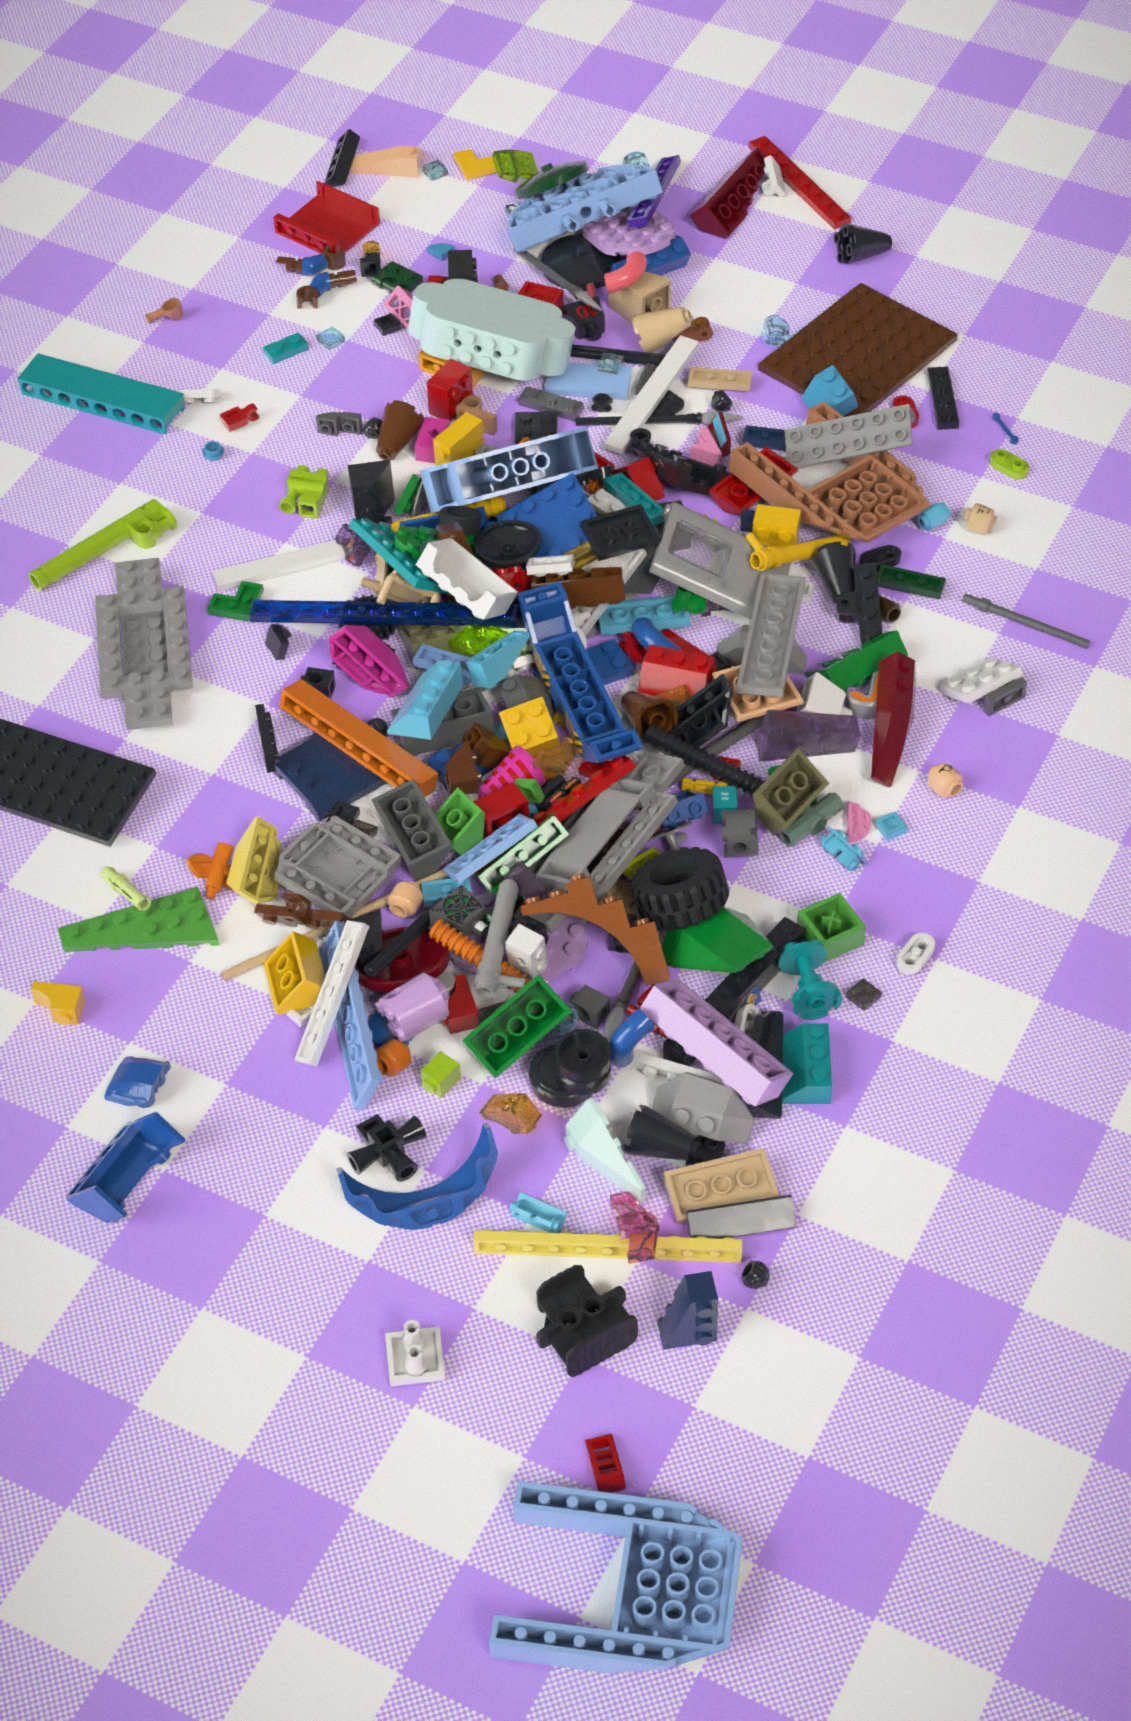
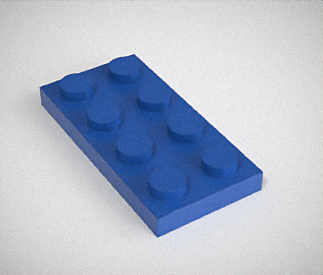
[533,639,634,704]

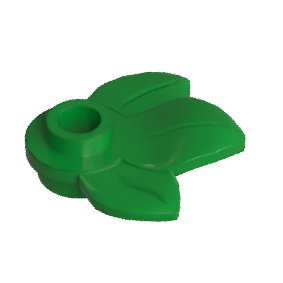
[671,586,708,614]

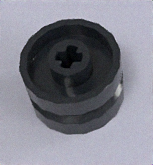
[555,1029,611,1096]

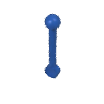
[992,413,1019,445]

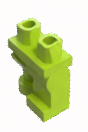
[279,465,329,519]

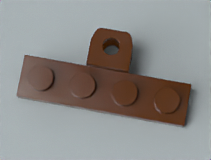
[254,893,353,930]

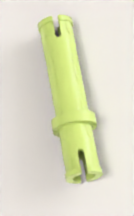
[101,866,151,911]

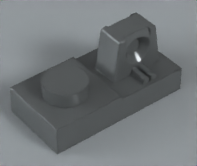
[983,677,1027,717]

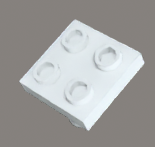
[385,1320,445,1387]

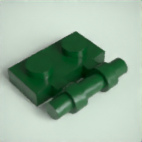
[371,261,423,293]

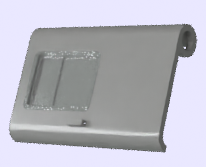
[649,501,791,620]

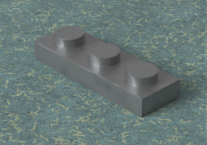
[518,386,584,422]

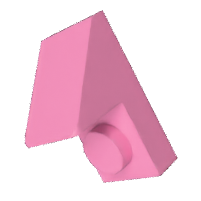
[690,426,722,466]

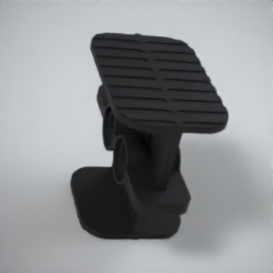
[536,1264,638,1377]

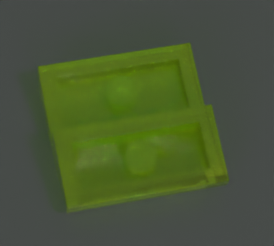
[492,150,538,183]

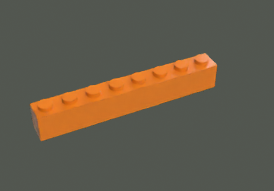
[280,679,439,797]

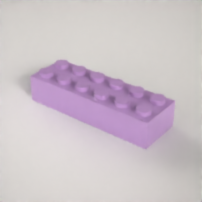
[640,979,793,1106]

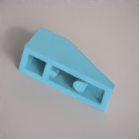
[466,630,530,689]

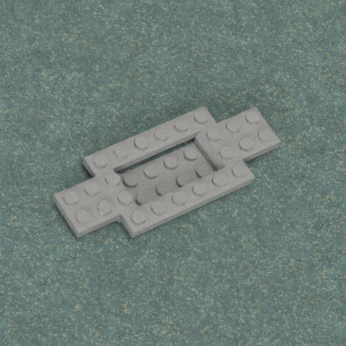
[95,557,193,730]
[512,751,685,933]

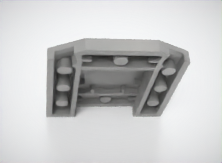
[274,816,402,918]

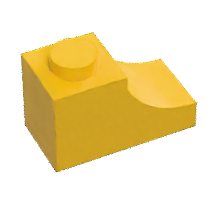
[31,981,86,1025]

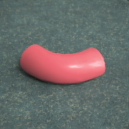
[604,251,647,294]

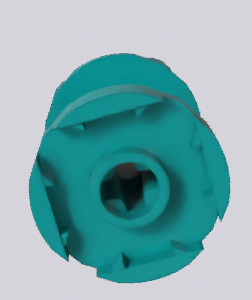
[778,940,842,1020]

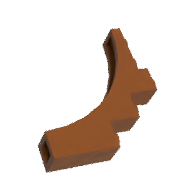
[520,873,671,986]

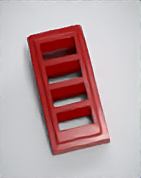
[585,1433,626,1493]

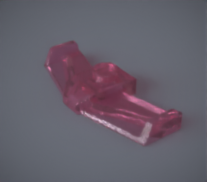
[610,1191,660,1264]

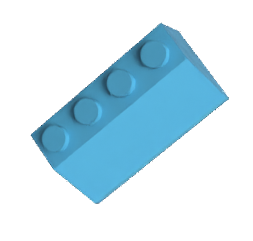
[387,660,463,740]

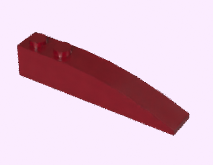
[689,146,766,239]
[871,651,917,788]

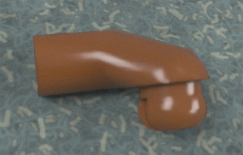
[494,274,509,291]

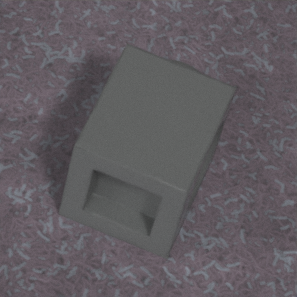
[570,984,610,1029]

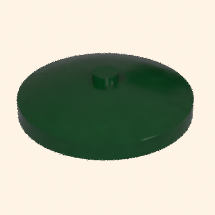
[514,160,589,199]

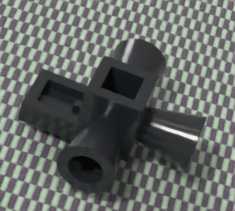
[346,1114,427,1182]

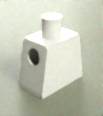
[795,672,852,727]

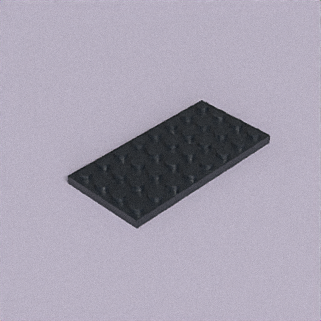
[0,718,157,847]

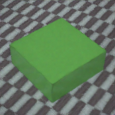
[514,778,545,803]

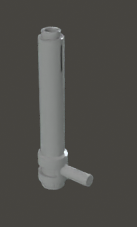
[473,879,526,998]

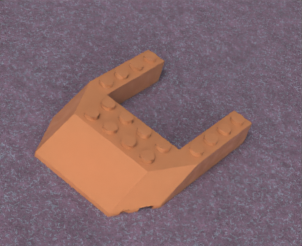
[728,401,930,543]

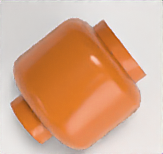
[376,1039,411,1077]

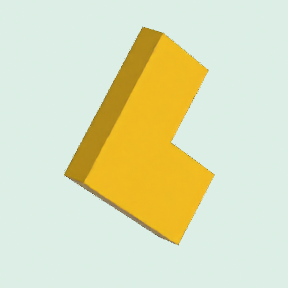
[453,148,503,180]

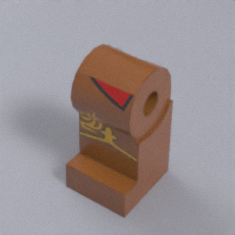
[674,317,713,342]

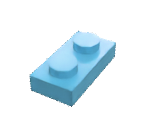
[421,877,472,907]

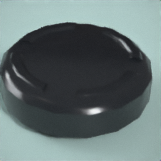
[529,1044,593,1108]

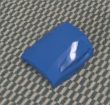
[104,1056,171,1108]

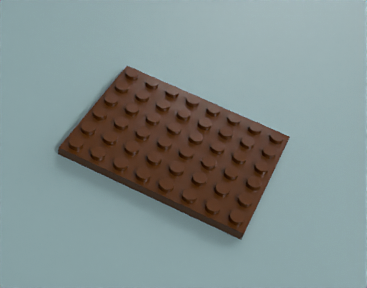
[758,283,958,417]

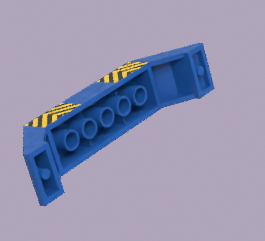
[517,581,643,763]

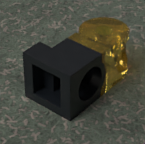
[360,240,381,277]

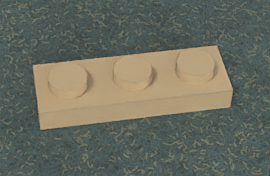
[688,367,752,391]

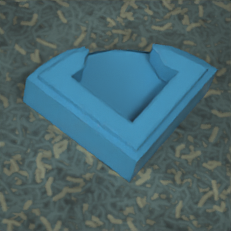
[427,243,455,261]

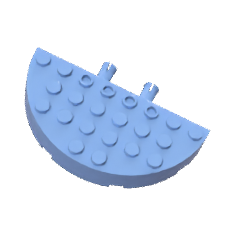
[506,164,663,252]

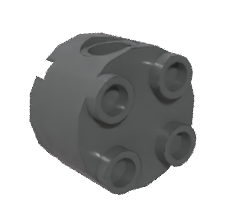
[722,808,759,858]

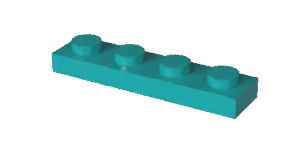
[603,473,665,525]

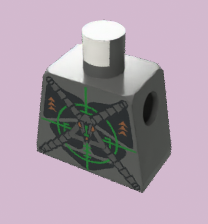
[429,885,489,939]

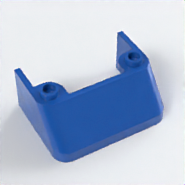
[66,1111,186,1223]

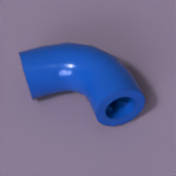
[632,617,682,651]
[609,1009,655,1068]

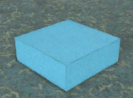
[875,811,908,841]

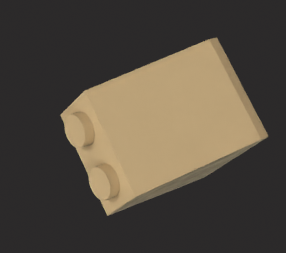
[608,266,671,324]

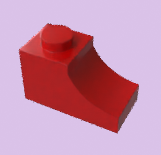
[441,974,479,1034]

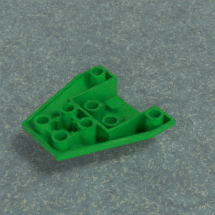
[662,907,773,973]

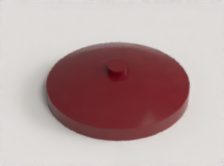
[355,927,450,992]

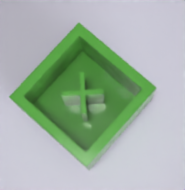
[797,893,866,963]

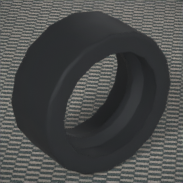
[439,506,482,536]

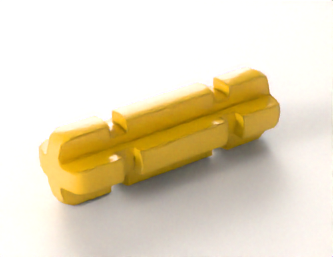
[681,777,728,795]

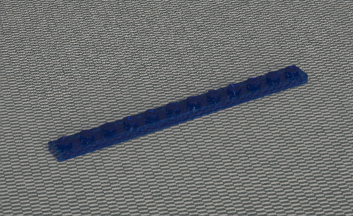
[249,600,519,627]

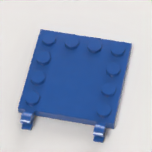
[484,473,597,574]

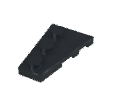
[350,909,384,966]

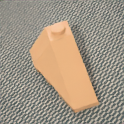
[349,146,425,178]

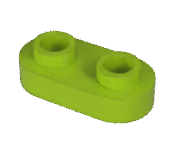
[990,449,1029,480]

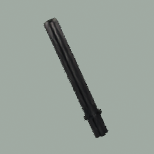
[570,344,666,367]
[363,897,443,978]

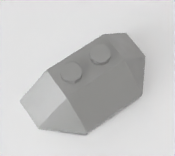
[716,624,807,675]
[652,1072,755,1144]

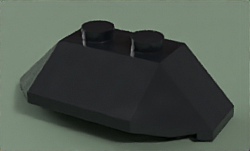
[669,673,733,748]

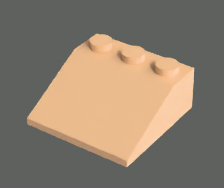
[712,665,804,722]

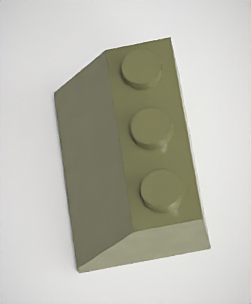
[753,748,829,835]

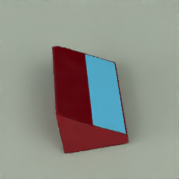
[707,412,731,457]

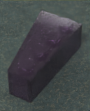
[755,710,861,762]

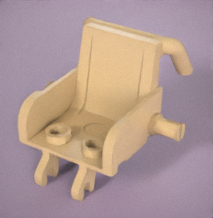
[360,553,441,621]

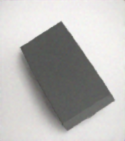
[316,412,363,437]

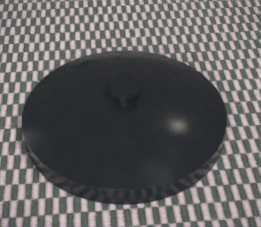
[541,234,621,291]

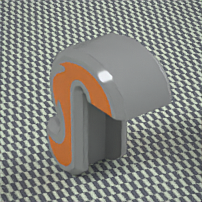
[845,671,878,719]

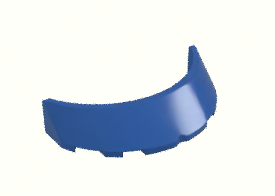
[336,1122,498,1230]

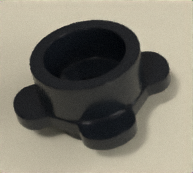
[591,393,613,412]

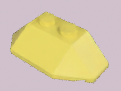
[227,816,283,904]

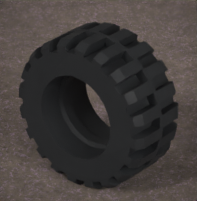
[631,847,730,930]

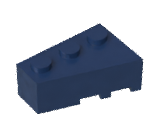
[657,1271,718,1350]

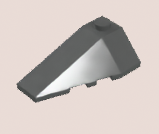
[496,674,558,764]

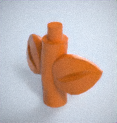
[186,842,234,900]

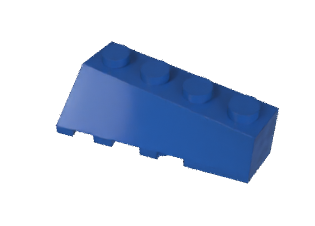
[610,235,691,276]

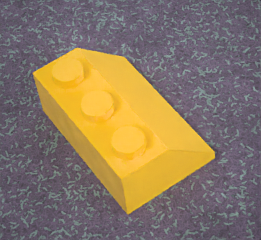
[263,931,326,1015]

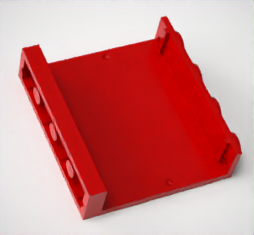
[273,181,380,255]

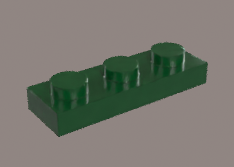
[877,564,946,599]

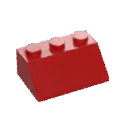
[638,645,717,705]

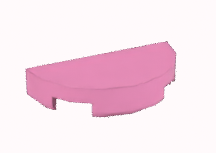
[847,801,872,843]

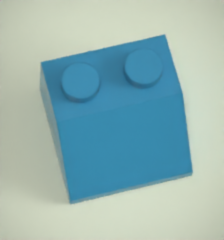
[801,365,858,416]

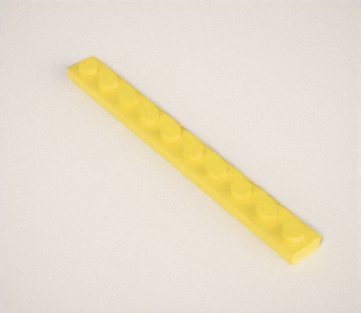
[473,1229,742,1263]

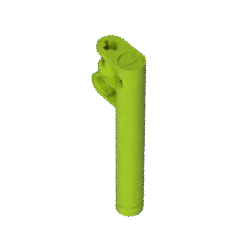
[28,499,178,591]

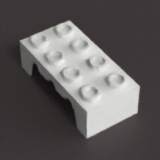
[416,538,518,620]

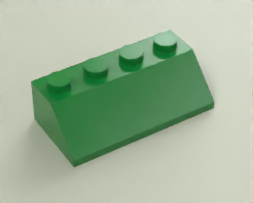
[462,974,572,1079]

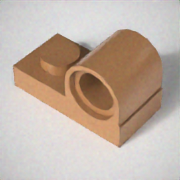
[456,395,498,436]

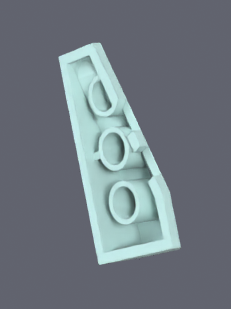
[564,1098,646,1204]

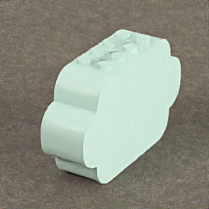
[408,279,576,381]

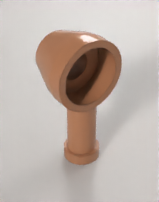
[145,298,183,324]

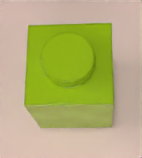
[420,1051,461,1098]

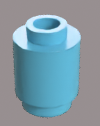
[917,502,951,531]

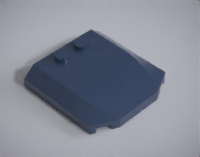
[273,732,387,822]

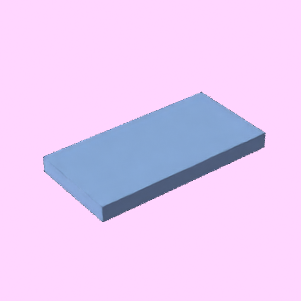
[544,363,632,400]
[443,814,538,883]

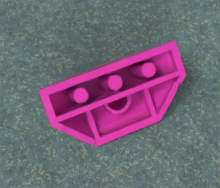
[329,625,409,698]

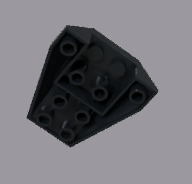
[631,441,731,495]

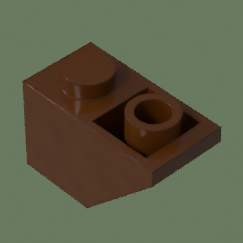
[464,722,511,770]
[445,741,482,796]

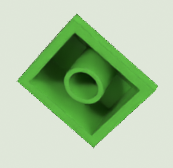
[435,787,485,855]

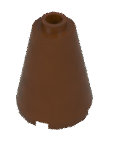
[376,400,424,460]
[620,691,678,739]

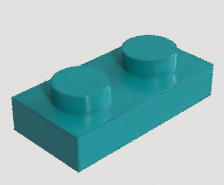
[263,332,309,364]

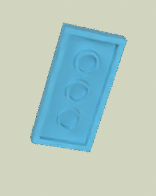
[598,595,690,635]

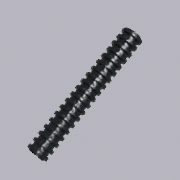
[643,724,766,796]

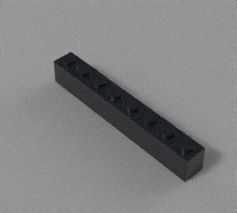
[663,916,805,1067]

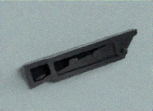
[747,1010,783,1119]

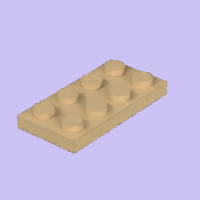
[663,1148,780,1224]

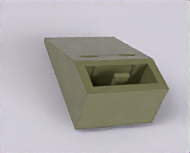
[397,614,460,670]

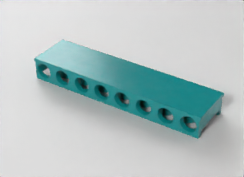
[17,353,185,435]

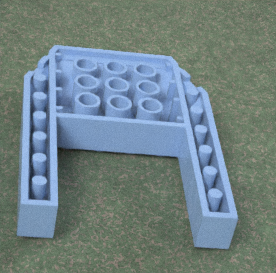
[489,1481,743,1673]

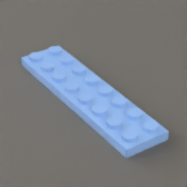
[319,921,382,1111]

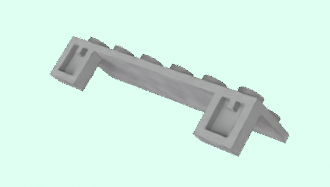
[784,404,916,468]

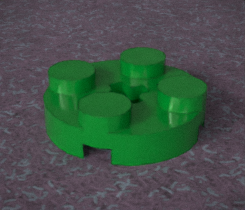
[394,525,438,560]

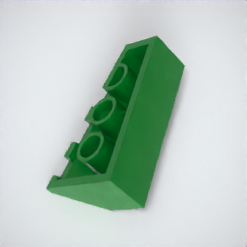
[804,630,908,694]

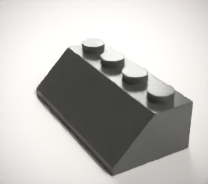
[391,687,495,756]
[371,779,453,882]

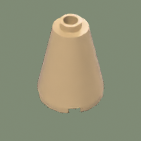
[633,307,693,353]

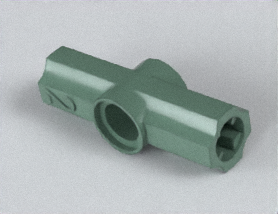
[779,792,844,847]

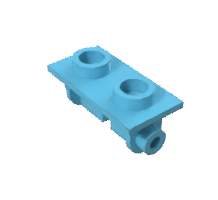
[820,826,867,871]
[509,1192,568,1233]

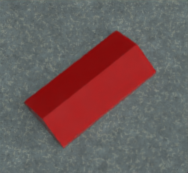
[709,447,798,515]

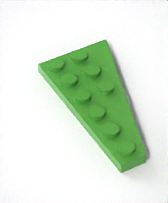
[57,886,219,952]

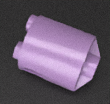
[375,973,449,1042]

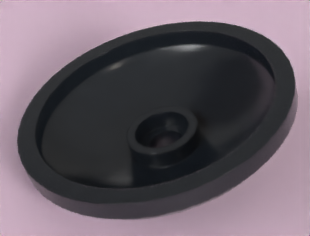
[475,520,542,568]

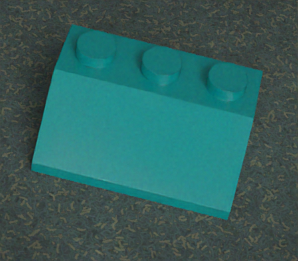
[782,1023,832,1104]

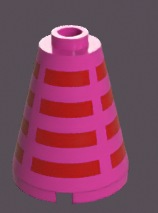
[478,745,546,798]

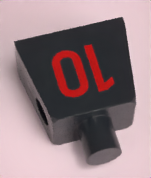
[562,296,605,341]

